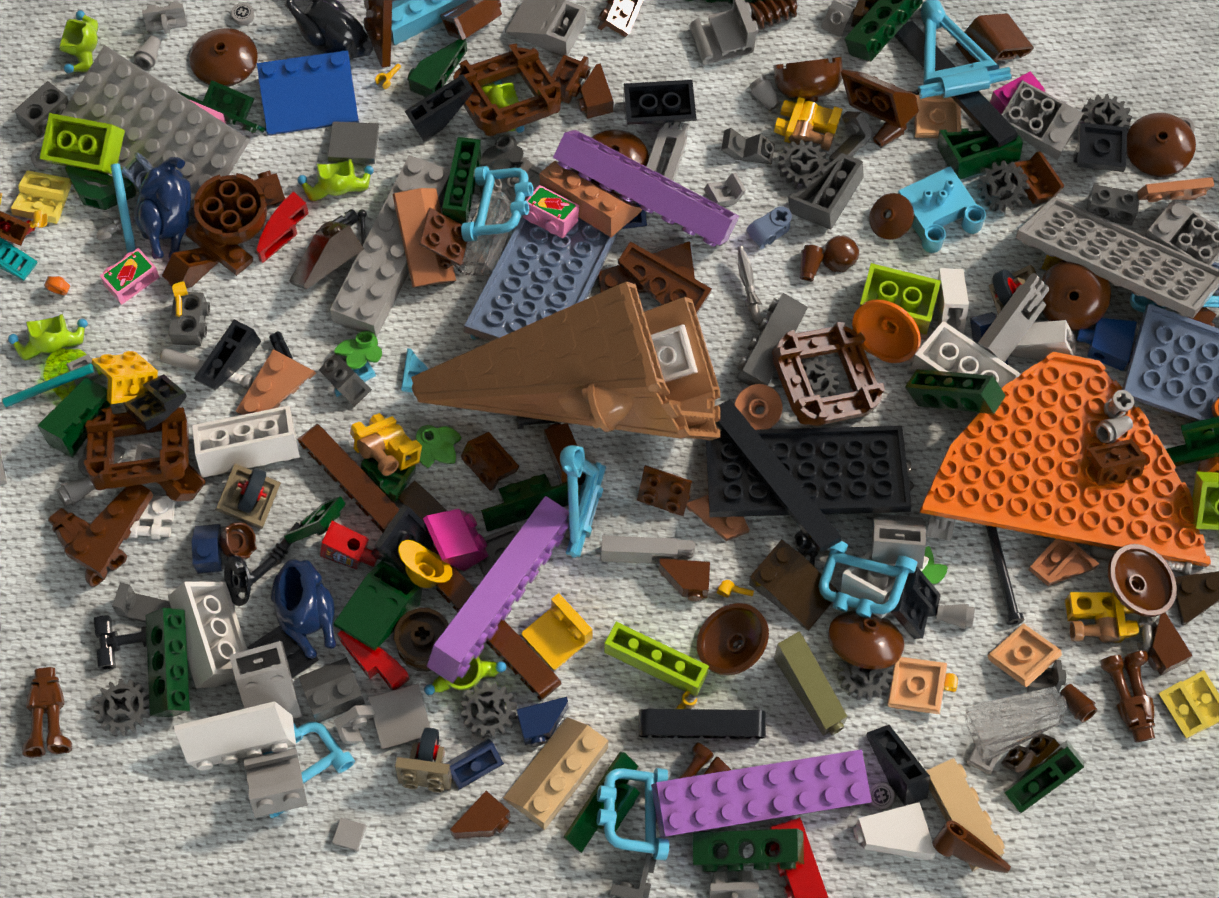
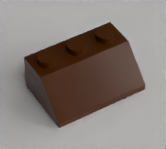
[841,69,919,128]

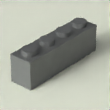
[736,293,808,386]

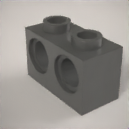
[14,81,69,137]
[1086,184,1139,226]
[168,292,210,346]

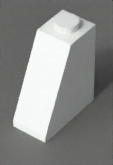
[937,268,969,335]
[1011,320,1077,360]
[854,802,936,860]

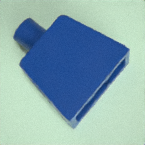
[1076,318,1137,371]

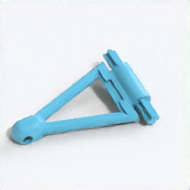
[918,0,1012,99]
[560,445,606,558]

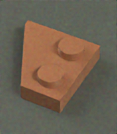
[686,495,750,541]
[1028,539,1099,586]

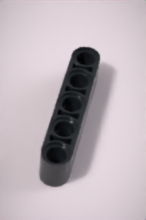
[638,709,766,739]

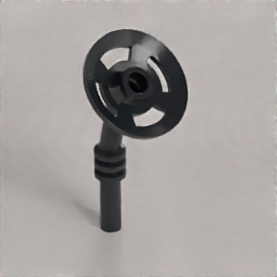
[224,522,303,606]

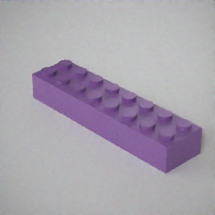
[553,130,740,247]
[427,496,569,684]
[651,749,872,838]

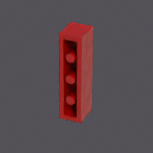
[769,817,829,898]

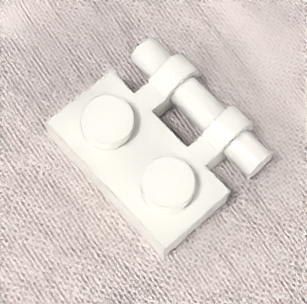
[129,496,176,539]

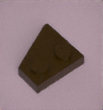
[1175,571,1219,626]

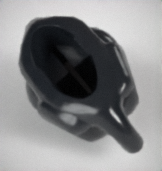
[284,0,373,61]

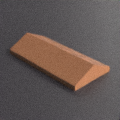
[392,188,456,288]

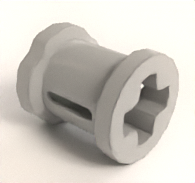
[1104,390,1134,419]

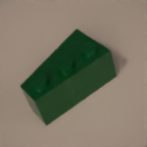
[937,128,1023,180]
[37,377,112,458]

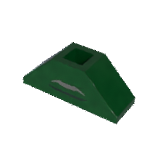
[65,165,137,210]

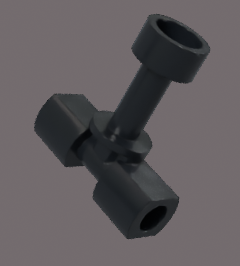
[94,615,147,670]

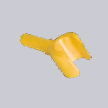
[375,63,401,89]
[172,281,188,317]
[717,580,754,598]
[944,673,958,692]
[676,691,697,709]

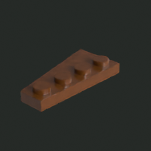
[599,241,695,293]
[618,241,712,314]
[65,485,153,578]

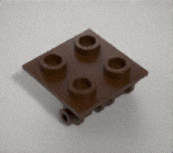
[419,208,467,269]
[637,465,692,516]

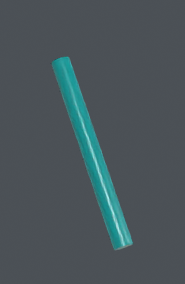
[2,363,95,407]

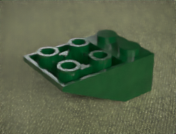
[333,561,423,651]

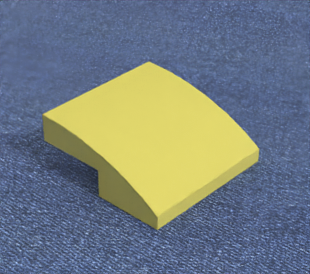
[11,170,72,224]
[1159,670,1219,739]

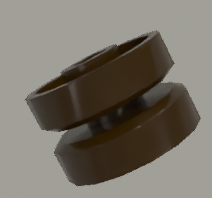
[394,608,449,672]

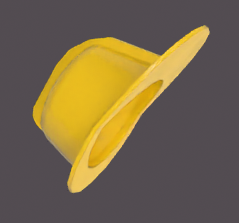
[398,540,452,588]

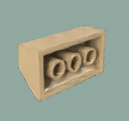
[503,717,609,830]

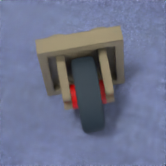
[989,265,1046,315]
[215,464,281,529]
[395,727,452,793]

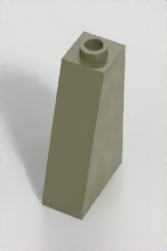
[774,631,848,736]

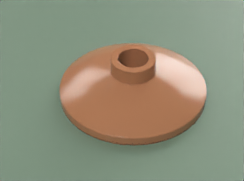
[735,384,783,430]

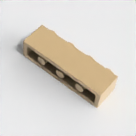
[926,758,1005,871]

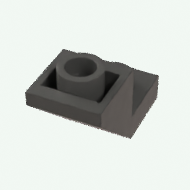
[721,128,775,165]

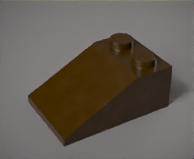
[289,221,364,290]
[749,539,839,631]

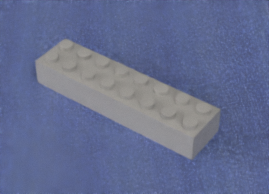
[330,155,450,337]

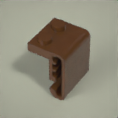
[955,13,1034,64]

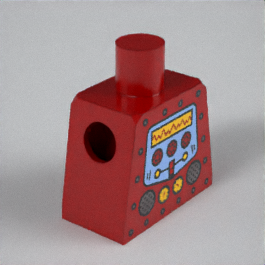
[320,521,378,570]

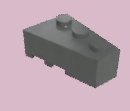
[788,153,864,230]

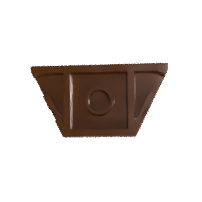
[363,0,392,68]

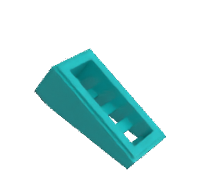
[0,238,38,281]

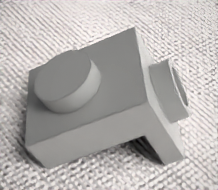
[704,173,746,206]

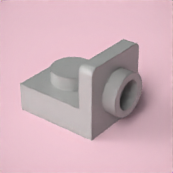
[334,705,375,744]

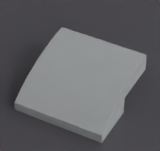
[368,683,430,749]

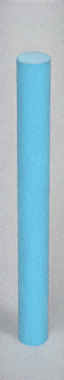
[110,164,136,253]

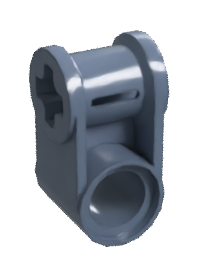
[121,152,152,189]
[746,207,792,249]

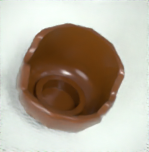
[822,235,859,272]
[219,522,257,559]

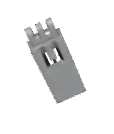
[646,122,689,181]
[978,273,1049,362]
[601,536,695,564]

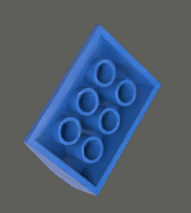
[257,50,359,135]

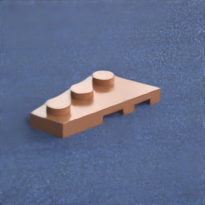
[1137,177,1214,202]
[236,349,316,415]

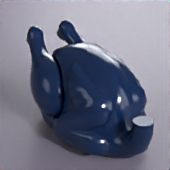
[134,157,191,259]
[271,559,336,659]

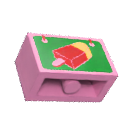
[523,185,580,239]
[100,248,159,305]

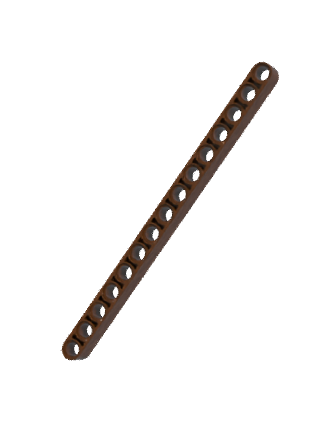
[297,423,562,701]

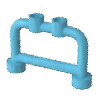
[461,166,533,242]
[819,541,918,618]
[263,722,355,818]
[597,768,669,861]

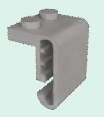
[689,0,759,65]
[244,748,308,818]

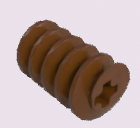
[750,0,798,30]

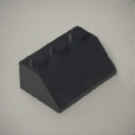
[623,80,697,125]

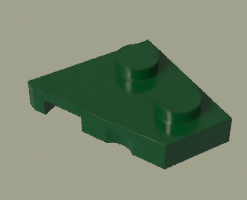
[360,453,416,502]
[284,496,346,544]

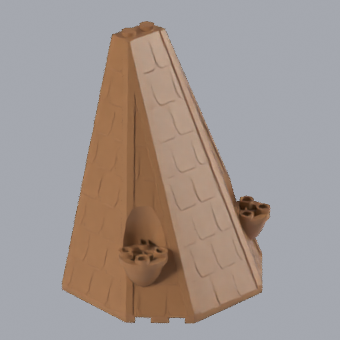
[411,282,720,440]

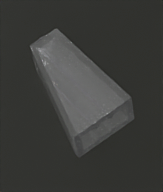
[453,192,511,277]
[965,686,1067,762]

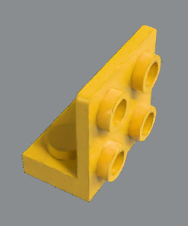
[92,351,158,404]
[522,593,593,670]

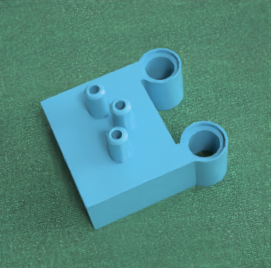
[898,166,986,253]

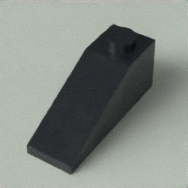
[404,74,474,142]
[194,319,261,390]
[867,725,930,806]

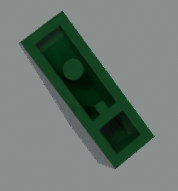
[407,39,467,98]
[1004,740,1084,813]

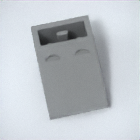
[505,0,586,56]
[1002,80,1084,160]
[1145,200,1219,266]
[871,514,926,569]
[229,641,302,719]

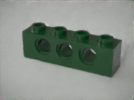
[844,0,923,62]
[442,137,481,224]
[905,369,1006,414]
[145,608,190,717]
[693,829,804,872]

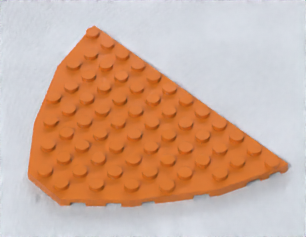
[920,352,1211,567]

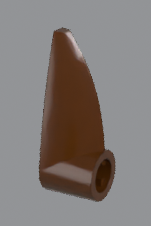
[932,821,1011,873]

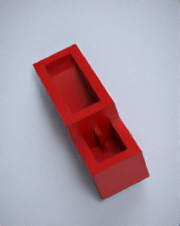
[257,191,309,263]
[337,631,410,690]

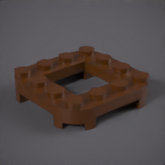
[453,43,561,136]
[772,322,885,425]
[84,407,189,490]

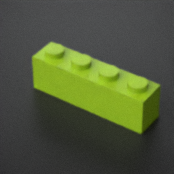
[604,621,709,697]

